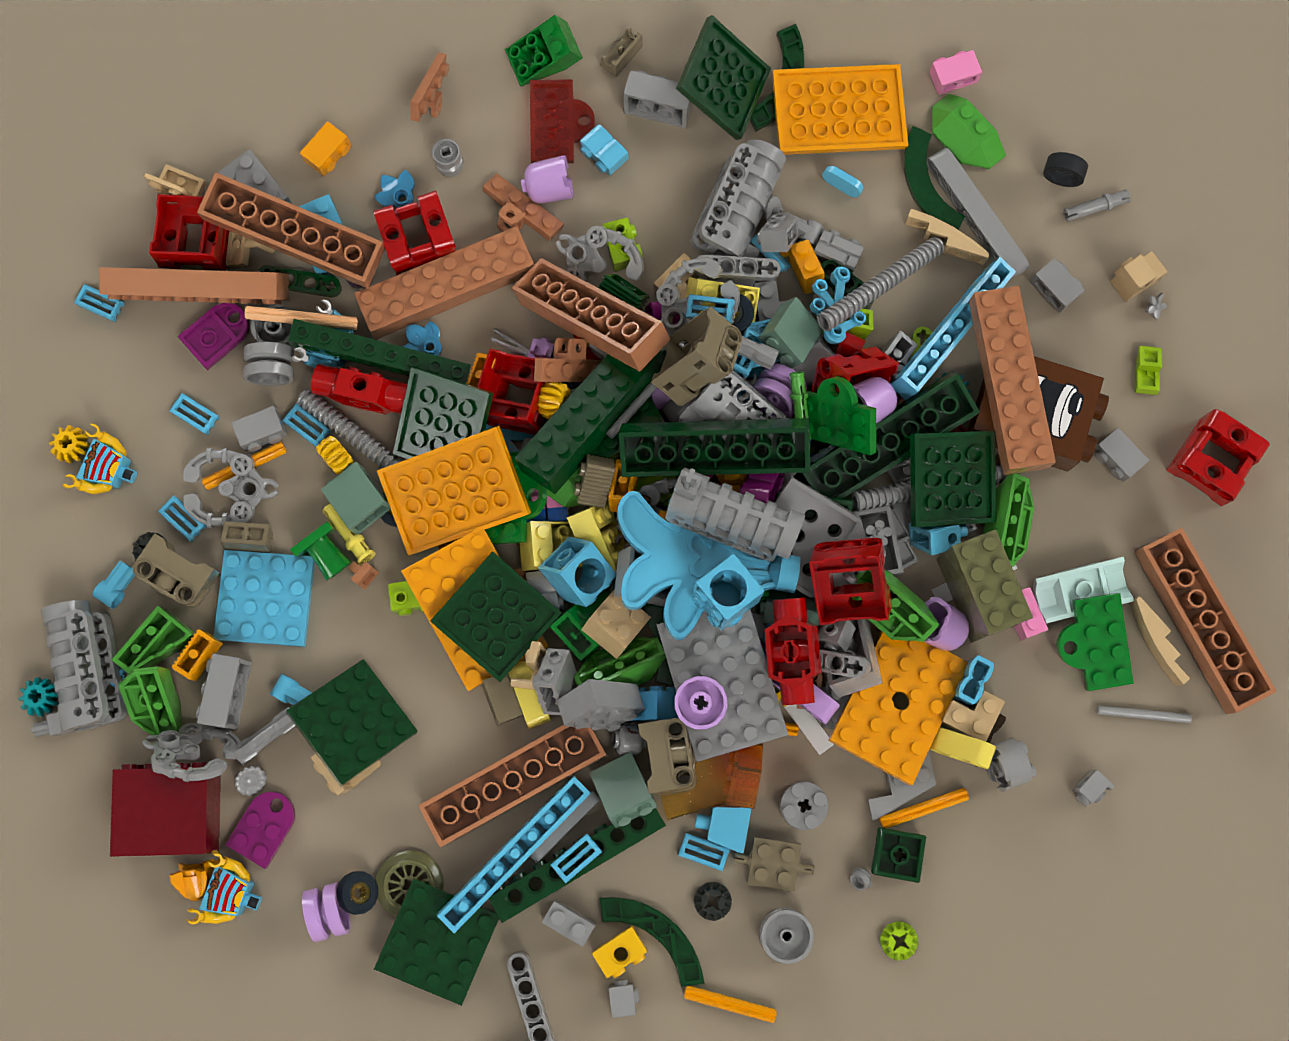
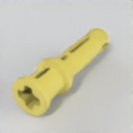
[322,503,376,565]

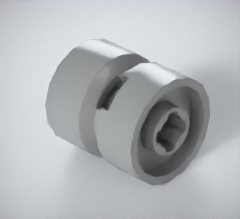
[432,138,464,177]

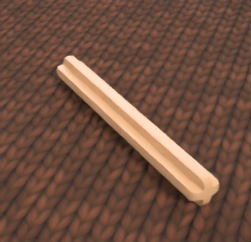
[244,306,358,330]

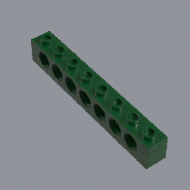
[288,319,471,383]
[488,808,666,923]

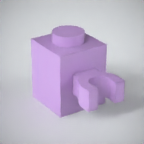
[528,337,555,358]

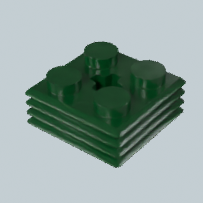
[597,274,650,310]
[871,827,926,883]

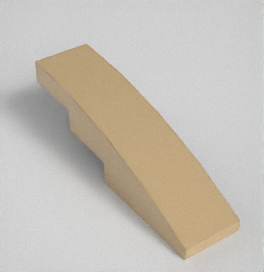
[905,209,990,265]
[1130,596,1190,686]

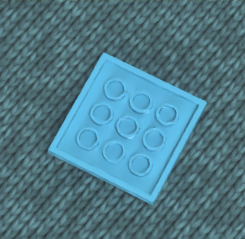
[213,550,315,647]

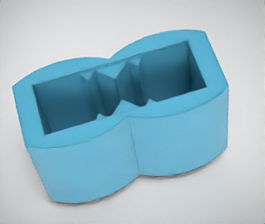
[580,124,629,176]
[953,655,994,706]

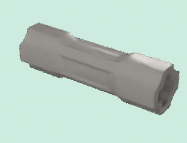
[738,336,779,370]
[236,707,296,765]

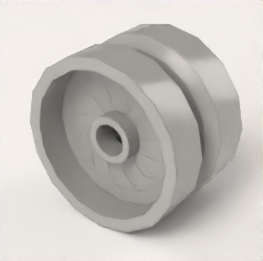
[243,342,294,386]
[759,907,814,964]

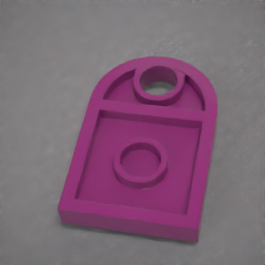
[177,303,250,370]
[226,792,295,869]

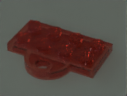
[530,79,595,163]

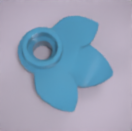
[375,170,415,208]
[403,321,442,356]

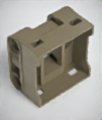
[651,306,742,406]
[133,533,221,607]
[638,718,697,797]

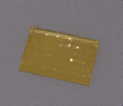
[661,755,734,820]

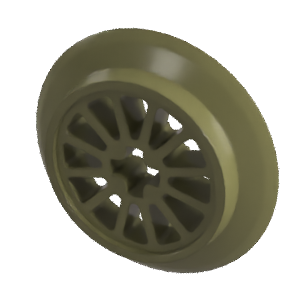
[376,850,444,917]

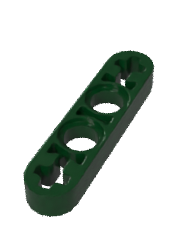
[257,265,342,298]

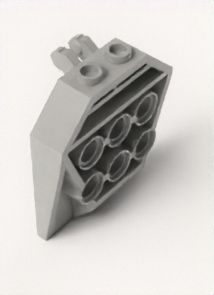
[775,476,865,598]

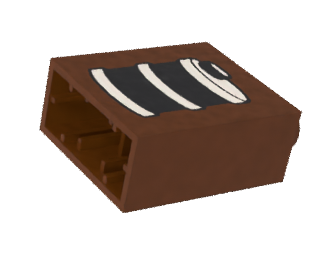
[967,356,1109,472]

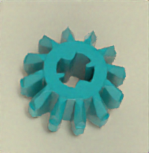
[17,677,59,717]

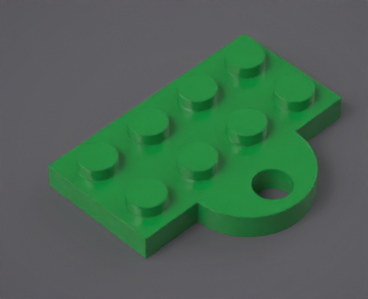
[806,376,876,455]
[485,452,547,545]
[1056,593,1134,691]

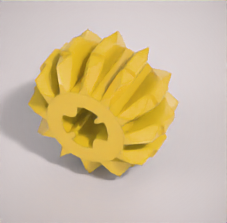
[537,382,570,419]
[48,425,90,464]
[316,436,353,475]

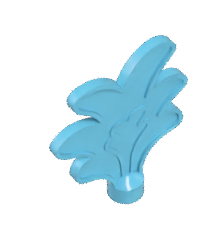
[617,491,801,640]

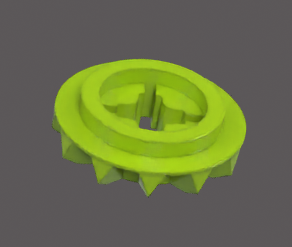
[880,921,919,961]

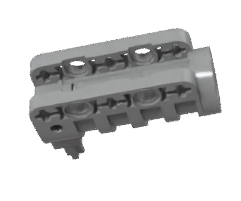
[690,140,786,274]
[677,370,796,485]
[665,467,805,561]
[31,600,127,737]

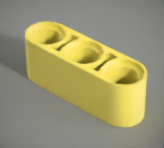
[508,660,551,729]
[930,727,996,769]

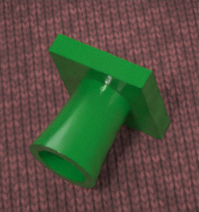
[290,521,352,581]

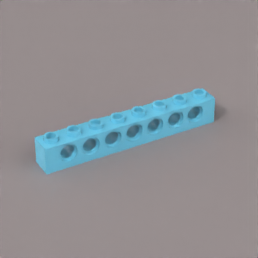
[891,257,1016,400]
[436,776,590,933]

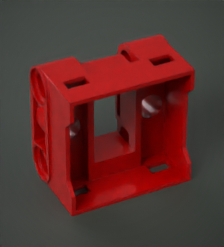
[373,190,456,275]
[149,195,229,271]
[811,346,899,394]
[477,349,546,435]
[1166,409,1270,507]
[809,538,892,625]

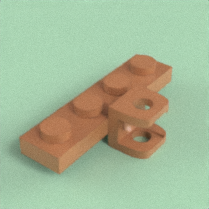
[410,52,449,122]
[483,173,564,242]
[534,338,602,382]

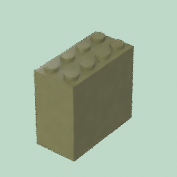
[936,530,1033,643]

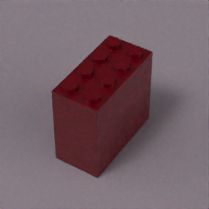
[110,762,221,857]

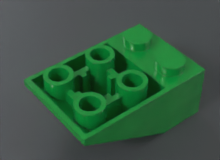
[505,15,583,86]
[550,588,610,663]

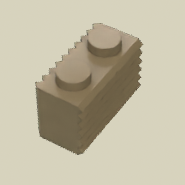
[573,454,615,508]

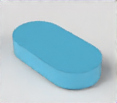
[822,166,864,198]

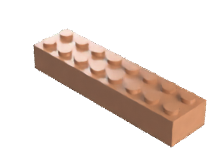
[197,172,385,288]
[354,226,534,340]
[512,258,670,372]
[99,267,289,305]
[969,286,1056,475]
[1134,527,1277,714]
[418,725,607,848]

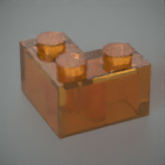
[723,743,763,809]

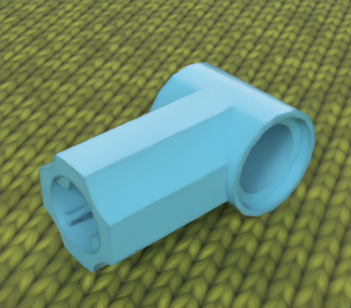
[92,561,135,609]
[270,674,313,705]

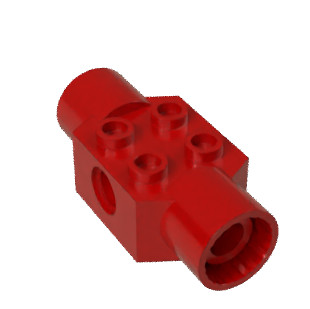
[311,363,407,415]
[764,598,822,705]

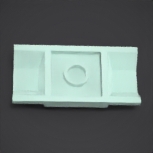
[1033,557,1134,623]

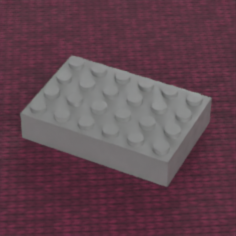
[657,609,788,762]

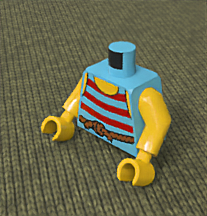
[62,423,137,494]
[185,850,262,924]

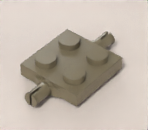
[734,836,814,892]

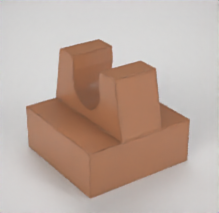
[348,561,379,590]

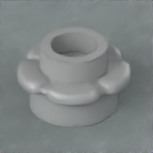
[850,868,872,891]

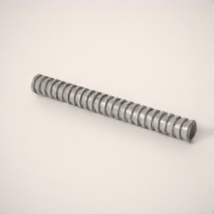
[817,236,945,332]
[297,388,403,468]
[852,462,1020,512]

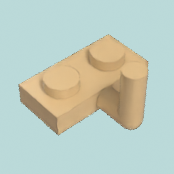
[225,231,275,268]
[511,641,547,690]

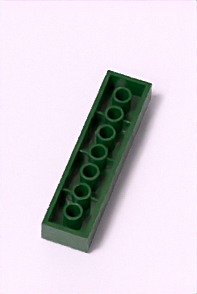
[515,347,667,494]
[800,372,980,499]
[619,418,810,477]

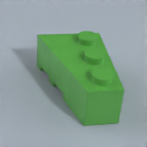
[112,606,195,674]

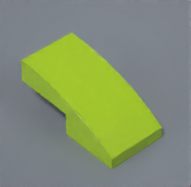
[1135,346,1162,395]

